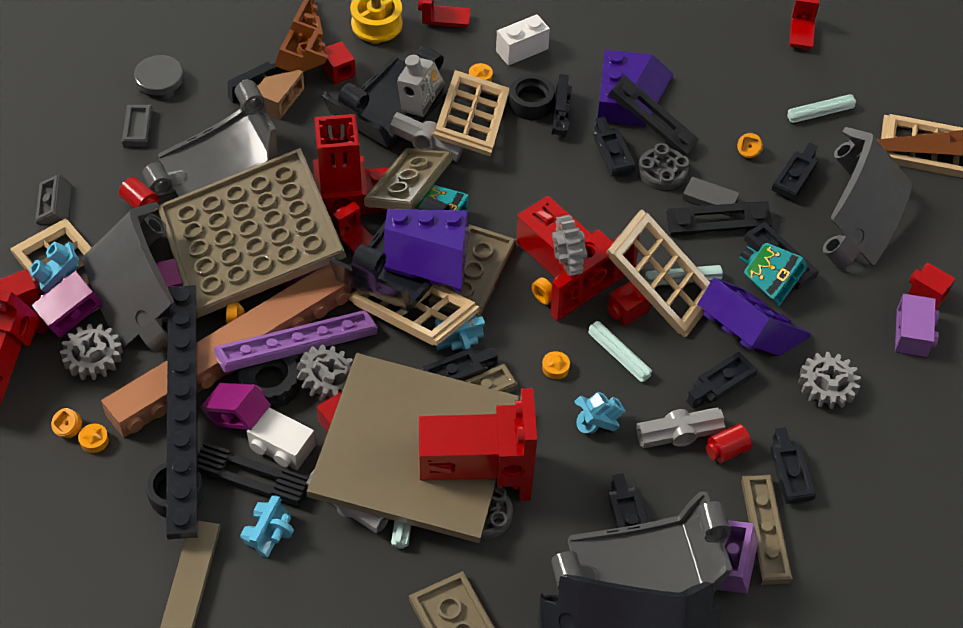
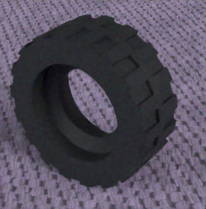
[238,355,301,409]

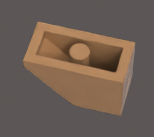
[257,70,305,120]

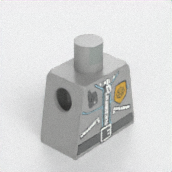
[397,55,444,117]

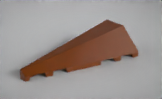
[274,0,328,72]
[877,130,963,155]

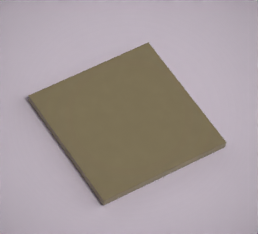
[158,148,346,318]
[306,353,519,543]

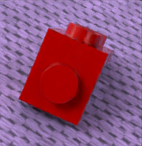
[418,0,471,28]
[789,0,820,50]
[333,202,373,254]

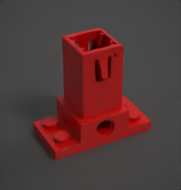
[312,114,389,218]
[517,196,640,322]
[0,289,48,406]
[418,388,537,501]

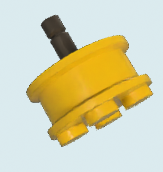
[350,0,403,44]

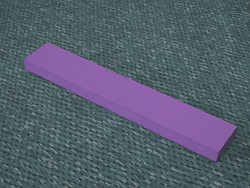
[214,310,378,373]

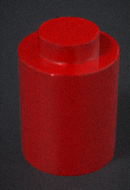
[119,177,159,208]
[706,424,752,463]

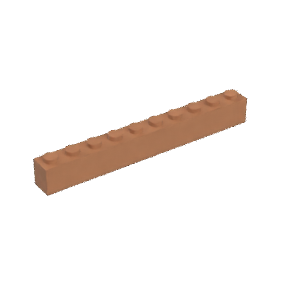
[101,264,352,438]

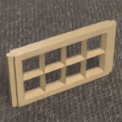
[433,70,509,156]
[881,114,963,178]
[606,210,710,337]
[10,218,100,313]
[348,284,480,346]

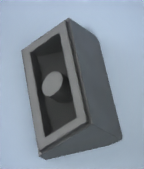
[35,174,72,224]

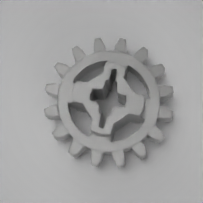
[552,215,587,276]
[60,324,123,380]
[297,345,353,401]
[798,352,861,409]

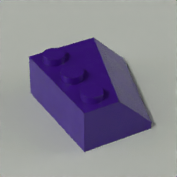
[597,50,674,127]
[384,209,469,293]
[697,277,811,356]

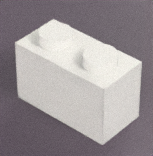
[496,14,550,66]
[247,408,316,470]

